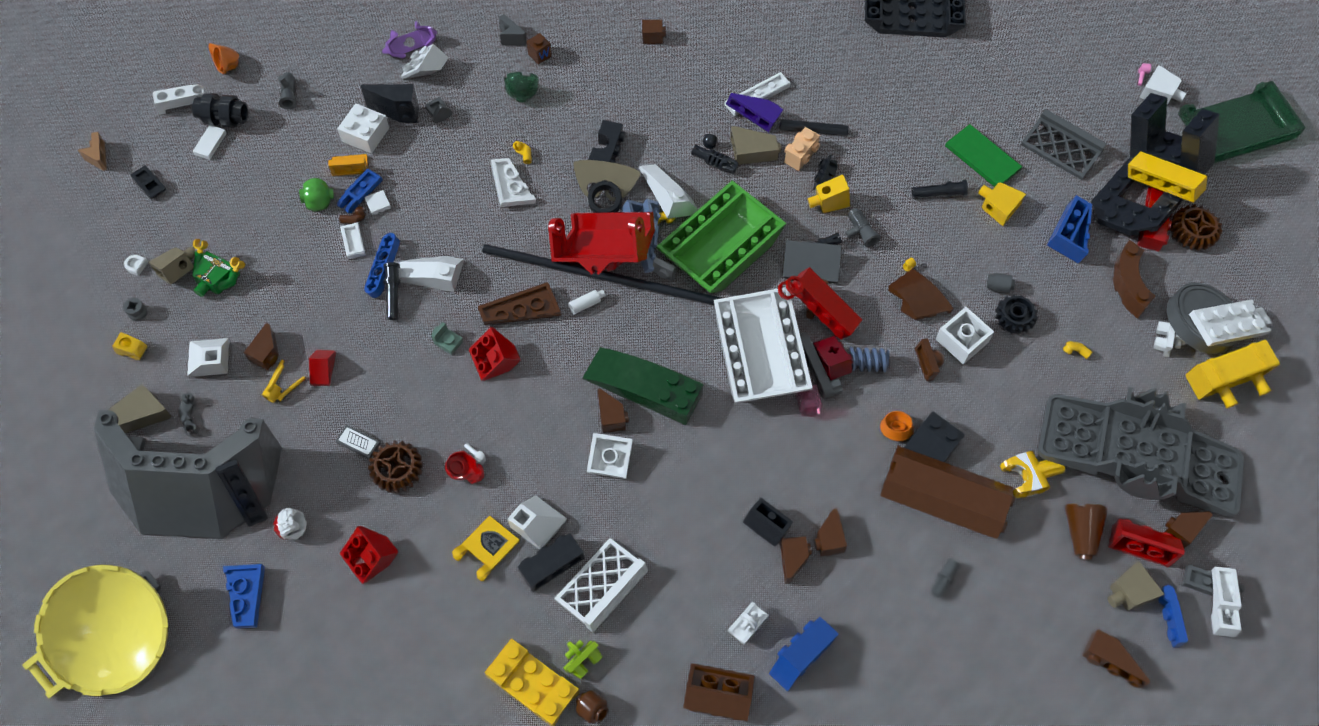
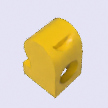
[112,332,147,360]

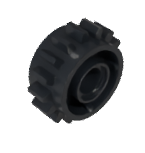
[995,295,1038,335]

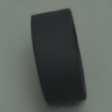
[588,181,623,213]

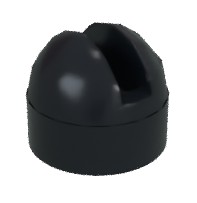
[703,134,718,149]

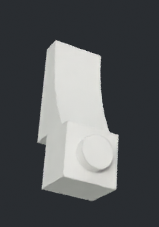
[1211,566,1242,637]

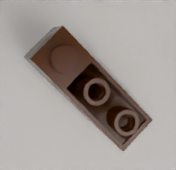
[1082,629,1150,688]

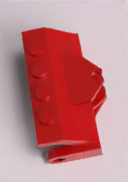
[548,212,655,275]

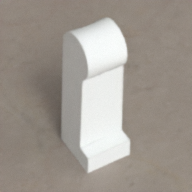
[153,84,205,115]

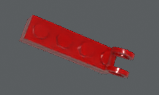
[1137,186,1173,252]
[778,267,863,340]

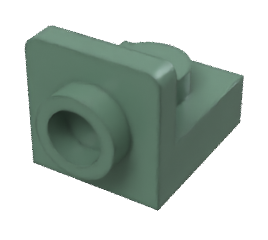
[431,322,463,355]

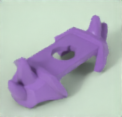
[382,21,437,59]

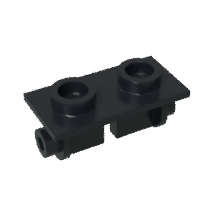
[813,154,838,190]

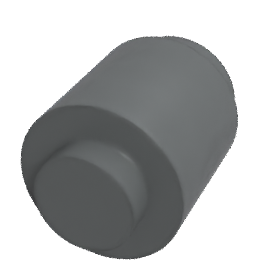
[986,272,1015,293]

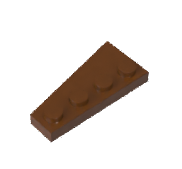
[477,282,561,325]

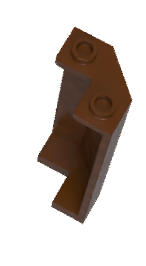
[880,445,1016,539]

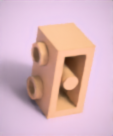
[784,127,820,171]

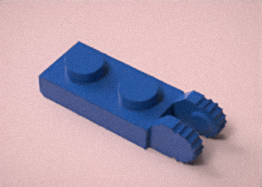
[337,169,383,214]
[1158,585,1188,648]

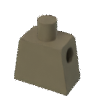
[149,246,195,285]
[1107,561,1164,611]

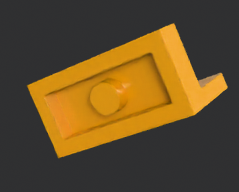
[328,154,368,176]

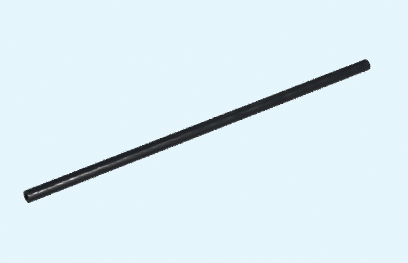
[482,244,722,305]

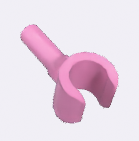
[1138,63,1151,86]

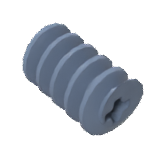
[848,347,889,373]

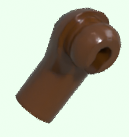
[339,207,366,224]

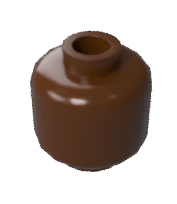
[576,690,609,724]

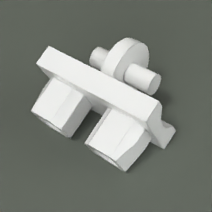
[1153,321,1187,357]
[728,602,769,645]

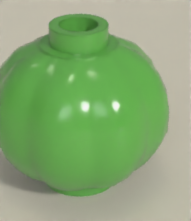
[299,178,334,212]

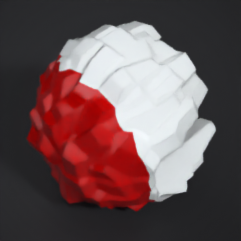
[273,507,307,540]

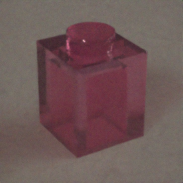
[796,384,822,417]

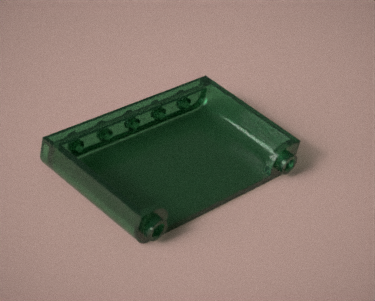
[1178,80,1306,163]

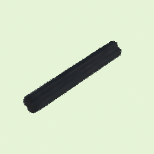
[780,119,849,135]

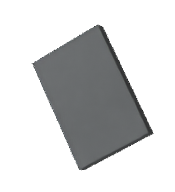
[783,240,842,283]

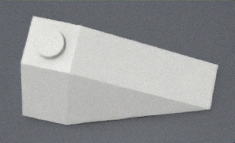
[639,164,698,218]
[394,256,464,292]

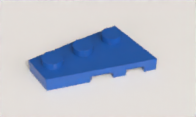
[223,564,265,629]

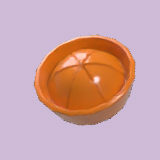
[880,411,914,441]

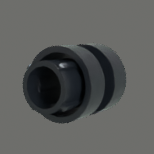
[192,93,248,127]

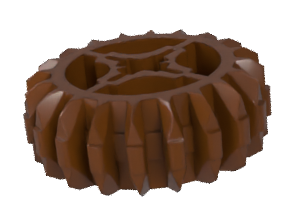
[1170,204,1223,251]
[368,440,423,494]

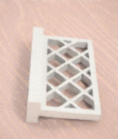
[555,538,648,632]

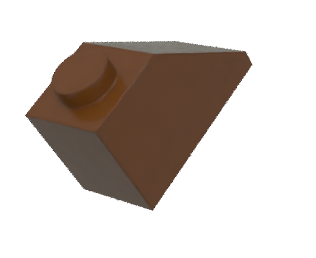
[243,323,279,371]
[598,389,629,433]
[814,508,847,557]
[1164,512,1213,549]
[780,536,812,584]

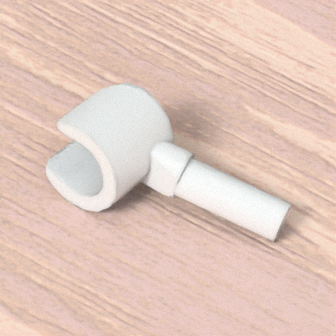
[464,443,486,465]

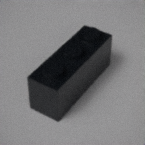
[518,533,585,593]

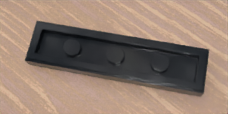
[216,459,268,527]

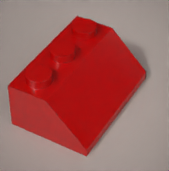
[1108,519,1185,567]

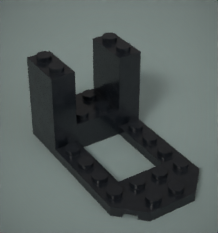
[1091,93,1220,236]

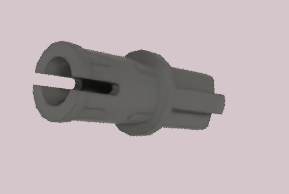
[931,558,960,598]

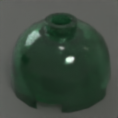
[504,72,539,103]

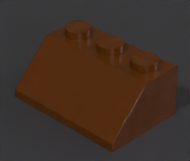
[683,663,754,721]

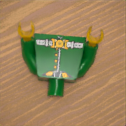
[192,239,245,297]

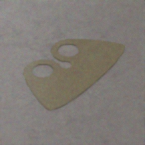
[573,160,640,201]

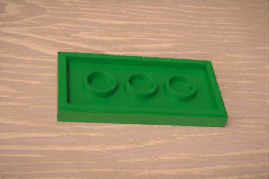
[945,124,1022,187]

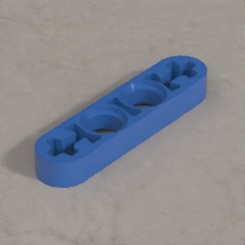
[364,233,400,298]

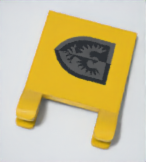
[452,515,520,581]

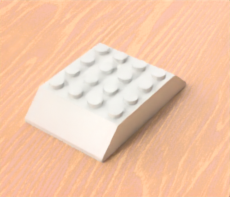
[714,287,813,404]

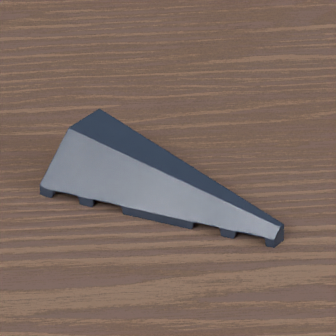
[621,199,661,273]

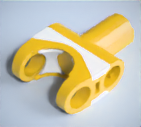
[1000,451,1065,498]

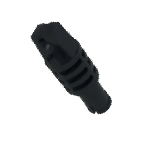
[691,144,739,174]

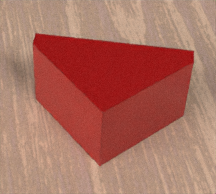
[309,350,336,386]

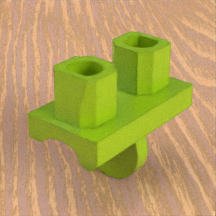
[563,640,603,679]

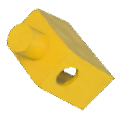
[807,175,850,213]
[978,183,1026,226]

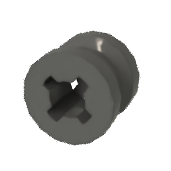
[123,297,147,321]

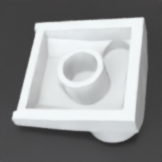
[587,433,633,479]

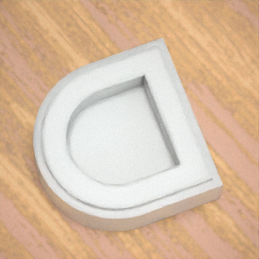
[124,255,149,276]

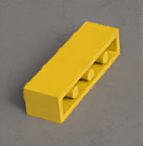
[1128,151,1207,203]

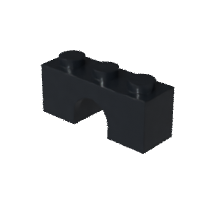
[588,120,626,163]

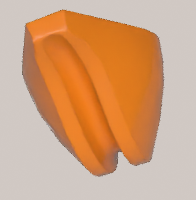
[208,43,239,74]

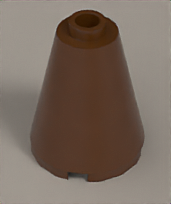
[1065,503,1108,561]

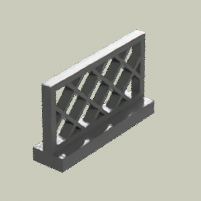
[1021,109,1107,180]

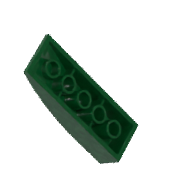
[582,347,704,425]

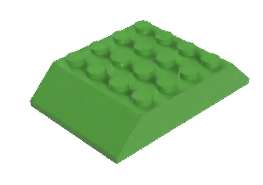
[657,180,786,293]

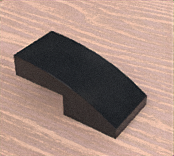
[130,165,166,199]

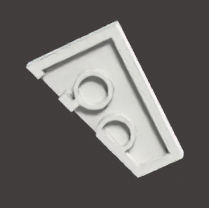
[491,158,536,207]

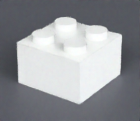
[337,103,389,154]
[936,307,994,365]

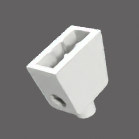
[1140,65,1186,105]

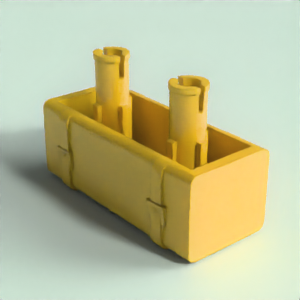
[1185,340,1280,409]

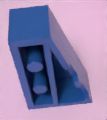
[1047,195,1092,263]
[769,617,839,692]

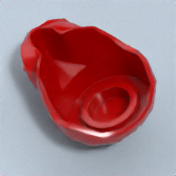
[445,450,485,484]

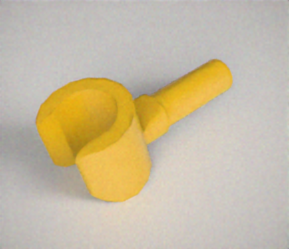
[903,257,916,271]

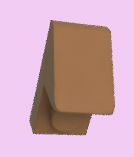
[78,132,107,171]

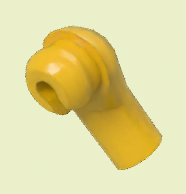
[1063,341,1093,359]

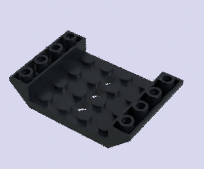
[865,0,966,38]

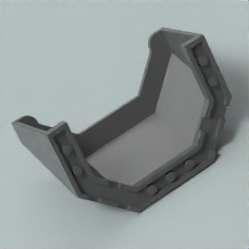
[94,410,282,539]

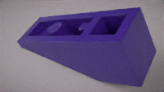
[726,93,784,133]

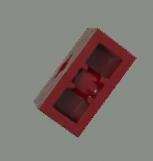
[813,336,853,380]

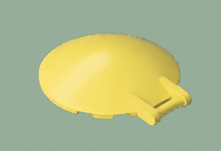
[22,565,168,699]

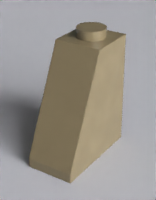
[730,126,781,165]
[108,384,172,433]

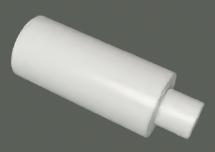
[568,290,606,315]

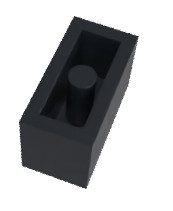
[743,497,793,547]

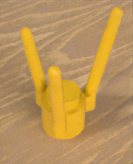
[261,359,306,403]

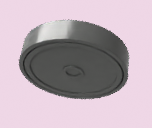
[1167,283,1238,354]

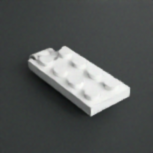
[1189,300,1273,347]

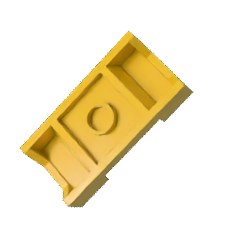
[484,638,580,726]

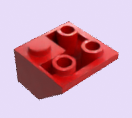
[468,327,521,381]
[339,526,399,584]

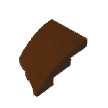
[888,268,953,320]

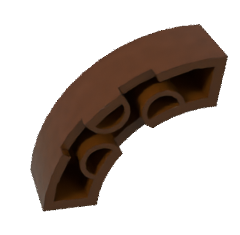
[1113,240,1155,319]

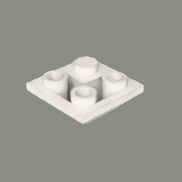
[401,44,449,79]
[187,338,229,377]
[508,495,567,550]

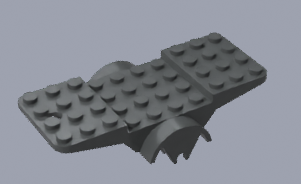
[1037,387,1244,517]

